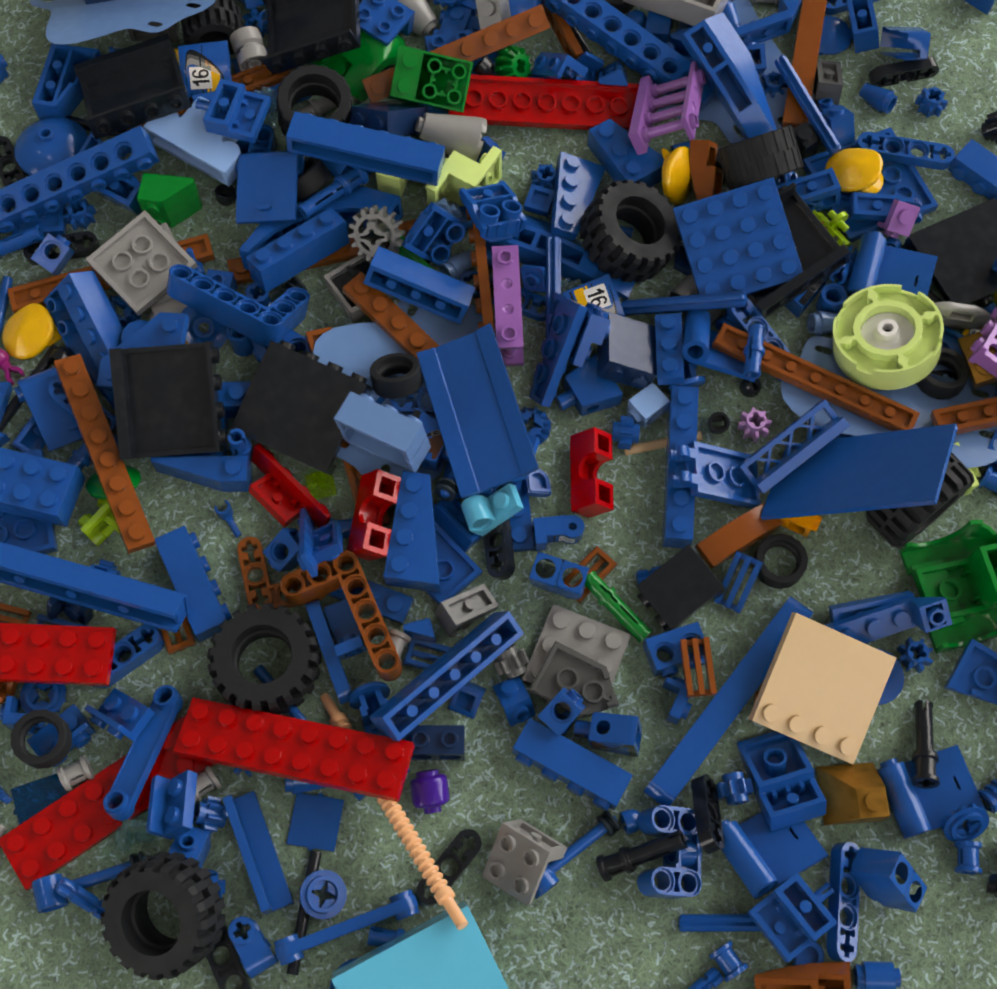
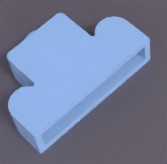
[143,96,241,187]

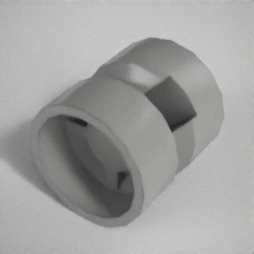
[229,26,268,72]

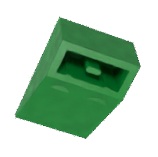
[388,45,473,113]

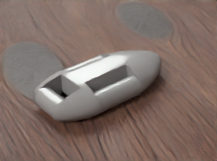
[935,301,992,330]

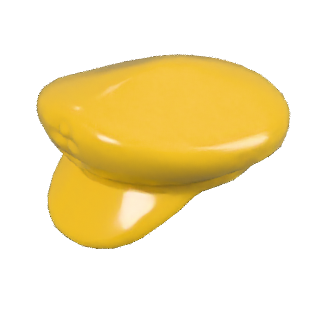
[661,146,692,205]
[825,148,884,193]
[2,303,62,360]

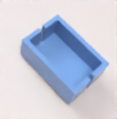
[334,391,431,473]

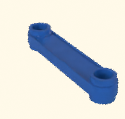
[103,685,183,821]
[274,889,419,966]

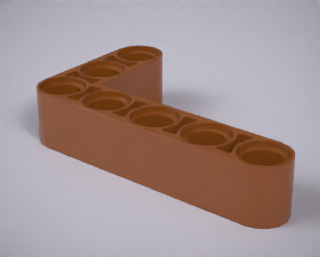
[280,550,403,682]

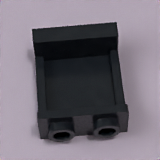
[637,544,726,630]

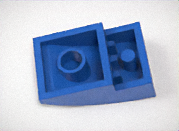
[737,731,827,831]

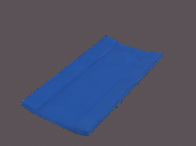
[416,323,539,498]

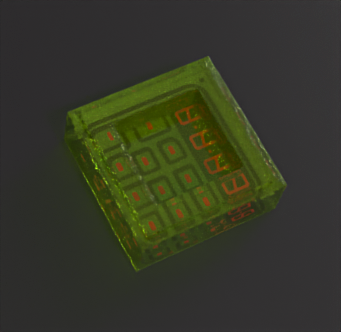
[305,471,337,500]

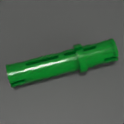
[585,570,652,643]

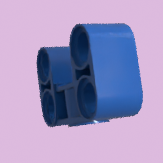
[637,805,702,899]

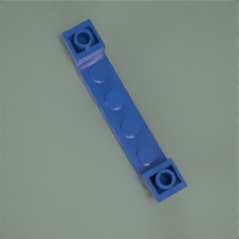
[669,0,802,61]
[825,597,952,644]

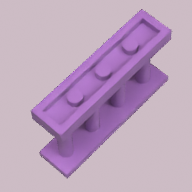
[628,61,706,155]
[492,245,524,366]

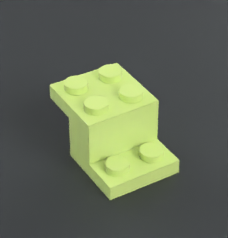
[425,146,502,206]

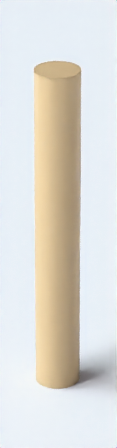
[624,431,703,456]

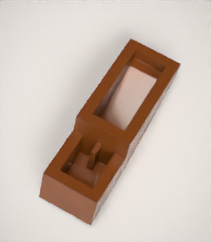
[689,140,724,200]
[695,502,783,569]
[754,962,852,989]

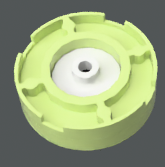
[833,284,944,390]

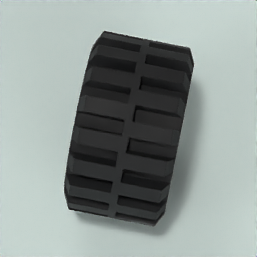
[181,0,243,55]

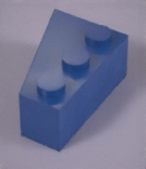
[32,43,102,120]
[587,119,664,188]
[79,132,142,215]

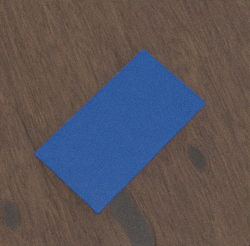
[761,423,958,520]

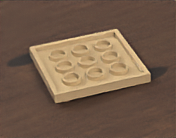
[748,612,897,765]

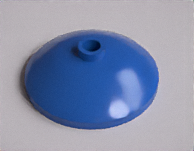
[14,117,88,175]

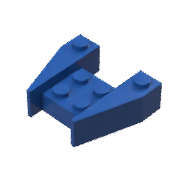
[151,381,252,492]

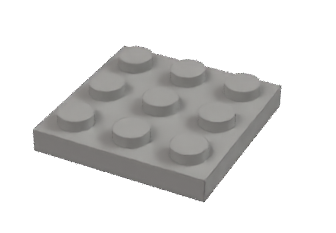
[85,210,198,316]
[522,604,631,712]

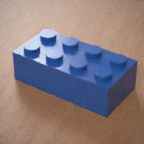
[0,447,85,527]

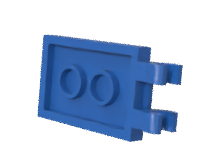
[669,441,761,508]

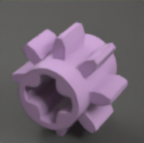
[737,407,772,442]

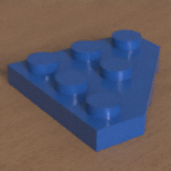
[96,312,189,389]

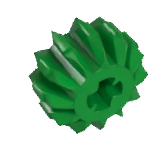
[493,45,532,77]

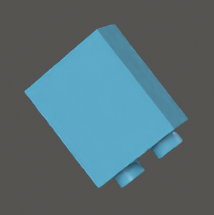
[331,901,509,989]

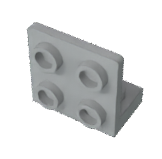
[482,819,567,905]

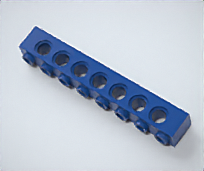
[544,0,715,113]
[0,125,160,234]

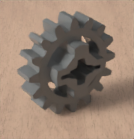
[348,205,405,262]

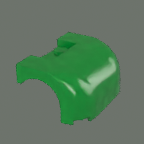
[312,30,406,102]
[899,520,997,654]

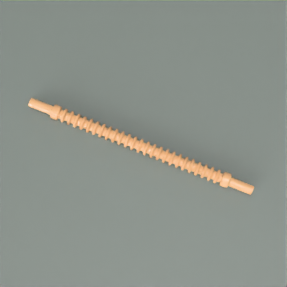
[320,693,468,930]

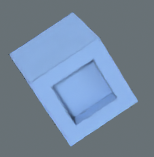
[627,382,670,429]

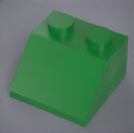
[137,173,203,228]

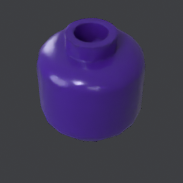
[410,769,450,814]

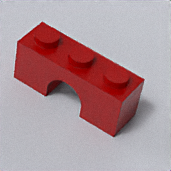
[570,427,614,517]
[347,469,401,561]

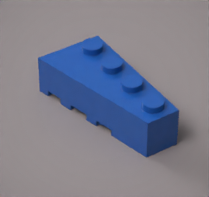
[383,471,441,593]

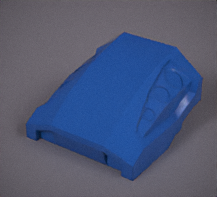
[459,180,527,243]
[402,202,469,266]

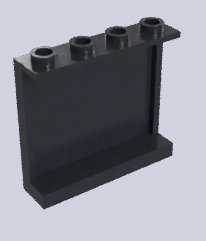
[261,0,361,75]
[73,34,192,140]
[746,182,850,319]
[902,198,997,309]
[230,340,372,475]
[109,341,227,460]

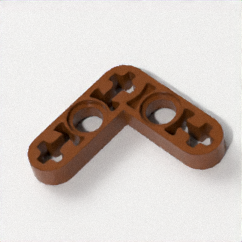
[237,537,327,609]

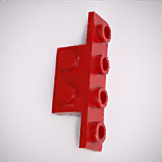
[248,444,331,528]

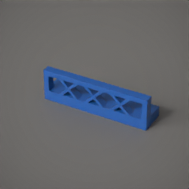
[776,168,841,212]
[738,399,850,494]
[222,791,294,915]

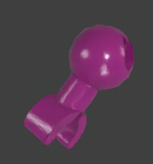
[0,349,25,386]

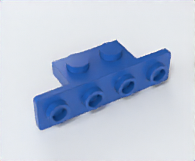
[297,507,343,578]

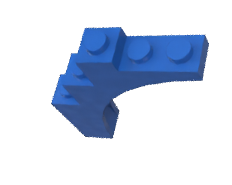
[239,185,403,270]

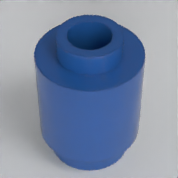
[854,961,901,989]

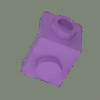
[877,199,920,239]

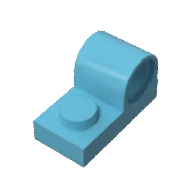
[461,483,524,536]

